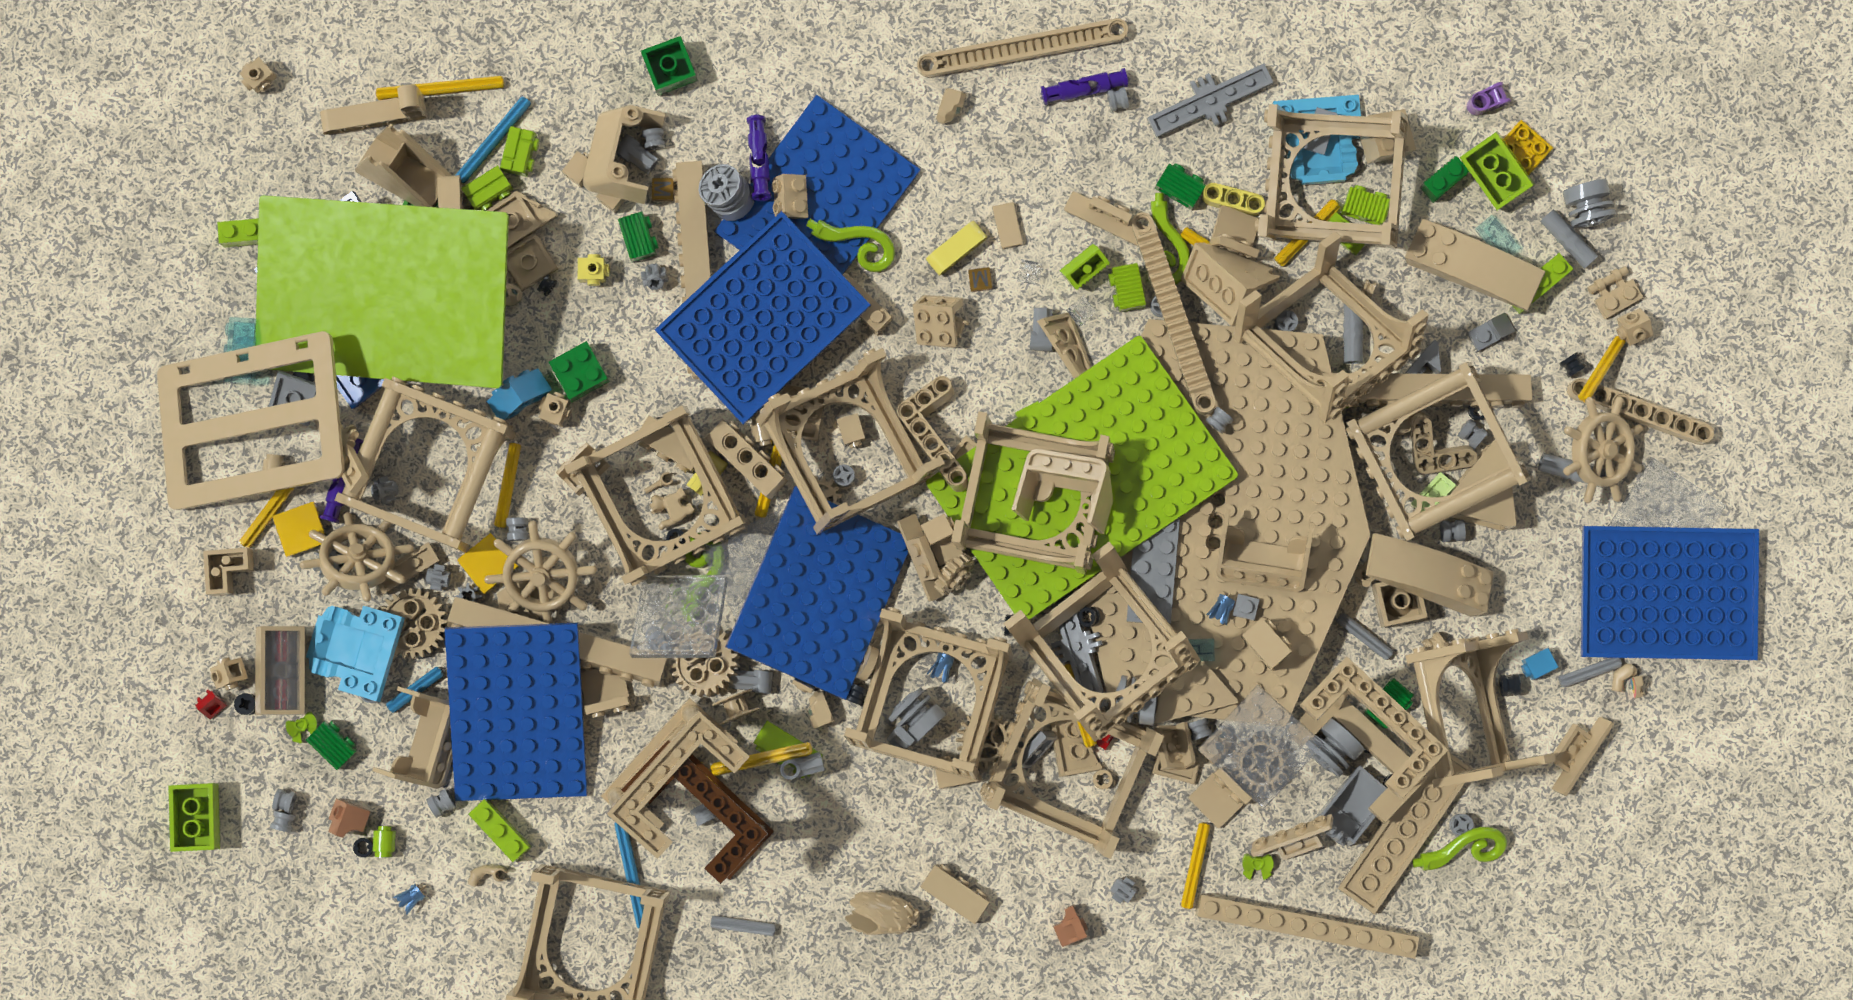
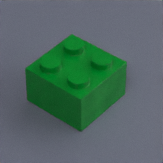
[641,36,698,96]
[549,341,610,402]

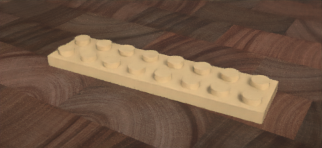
[1337,753,1472,914]

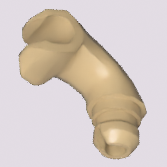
[468,865,508,887]

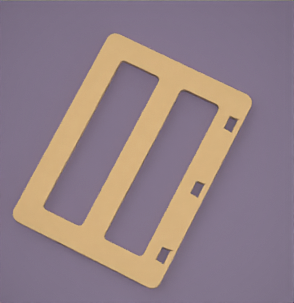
[157,331,345,510]

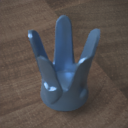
[1206,592,1235,625]
[927,649,954,683]
[393,883,426,915]

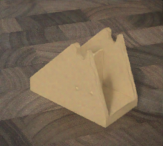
[355,124,452,207]
[1181,243,1280,326]
[1450,440,1516,531]

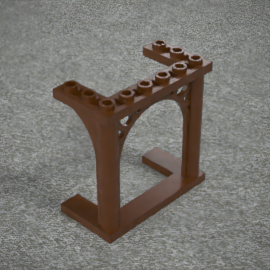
[621,740,775,884]

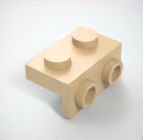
[772,174,808,219]
[556,443,610,496]
[1154,722,1195,770]

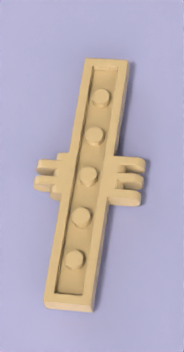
[314,420,369,495]

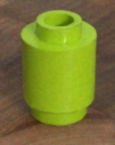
[373,826,396,857]

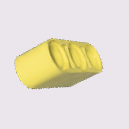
[1202,183,1265,217]
[926,220,988,276]

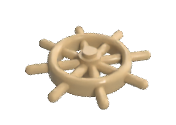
[1563,396,1643,503]
[300,512,414,602]
[484,521,597,624]

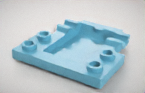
[1272,95,1361,185]
[306,606,405,702]

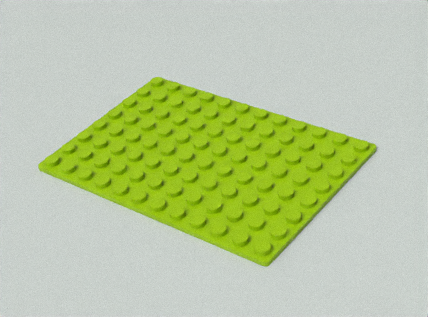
[255,195,509,388]
[926,336,1238,620]

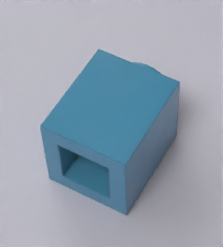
[1521,648,1558,680]

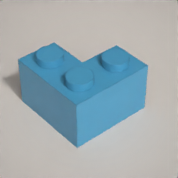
[486,368,552,421]

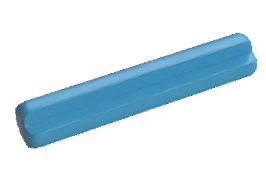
[386,667,444,713]

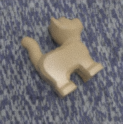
[649,487,695,530]

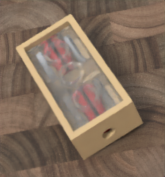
[255,626,305,715]

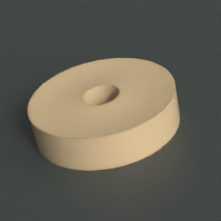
[855,645,879,681]

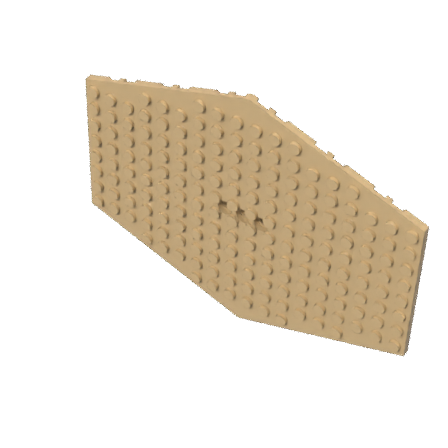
[1082,319,1370,726]

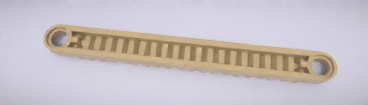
[917,18,1128,77]
[1132,212,1216,415]

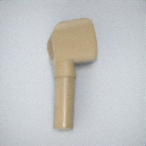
[644,472,673,494]

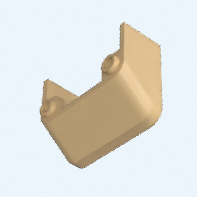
[583,105,666,204]
[1012,449,1113,534]
[1216,509,1314,592]
[372,686,453,789]

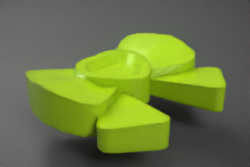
[285,712,317,744]
[1242,854,1274,880]

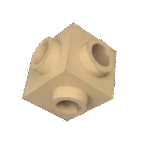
[239,57,277,94]
[1616,308,1654,346]
[538,392,572,427]
[210,657,248,691]

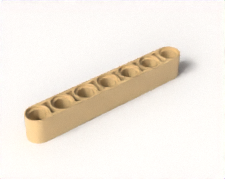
[1567,378,1714,445]

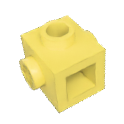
[577,254,610,286]

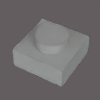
[1233,594,1260,621]

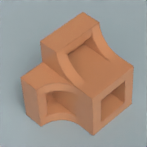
[328,798,371,838]
[1053,905,1088,947]

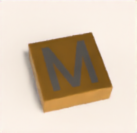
[652,178,674,201]
[968,267,992,292]

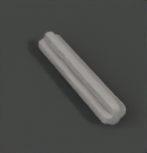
[1337,613,1393,660]
[1558,658,1622,687]
[710,916,776,936]

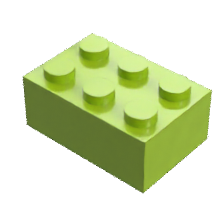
[1460,131,1535,210]
[168,783,220,852]

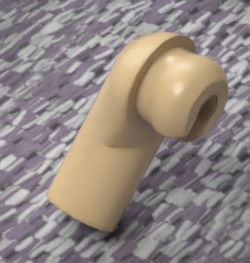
[1611,663,1637,692]

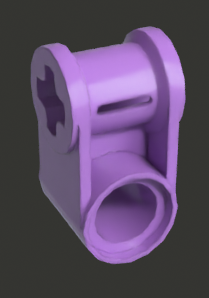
[1467,82,1511,116]

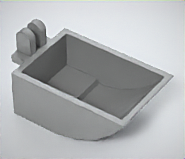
[1314,766,1387,847]

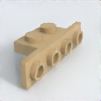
[1064,191,1147,246]
[897,514,946,602]
[1552,717,1614,796]
[1251,814,1334,860]

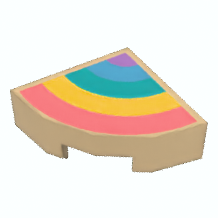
[1629,675,1644,699]

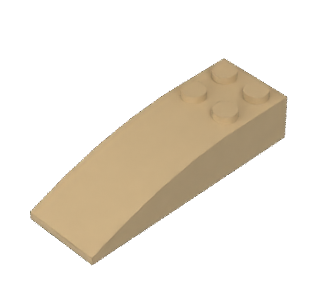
[1405,219,1545,311]
[1366,533,1494,617]

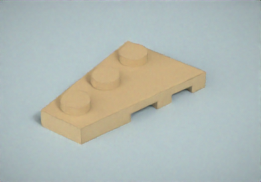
[1037,312,1091,378]
[1049,711,1103,777]

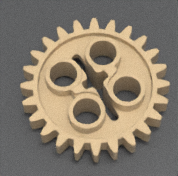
[380,588,447,659]
[670,626,740,697]

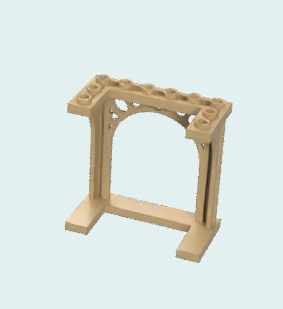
[1255,104,1408,248]
[1233,231,1429,423]
[756,348,945,535]
[1346,362,1532,541]
[335,376,516,553]
[564,405,747,586]
[951,411,1115,575]
[1003,542,1200,742]
[844,607,1013,781]
[1405,629,1555,788]
[1286,656,1449,824]
[980,677,1164,859]
[600,697,750,859]
[505,864,671,1000]

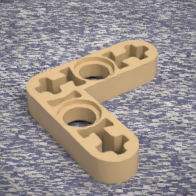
[1410,412,1478,474]

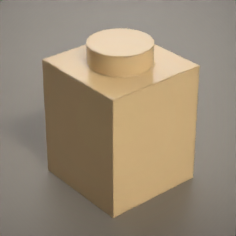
[837,413,865,448]

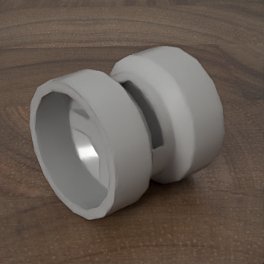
[1457,419,1488,449]
[506,517,529,541]
[1440,519,1466,542]
[426,788,456,818]

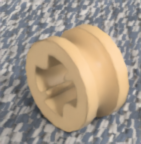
[1361,279,1377,299]
[1093,770,1113,789]

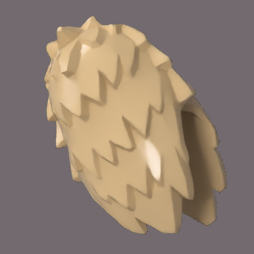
[845,891,920,935]

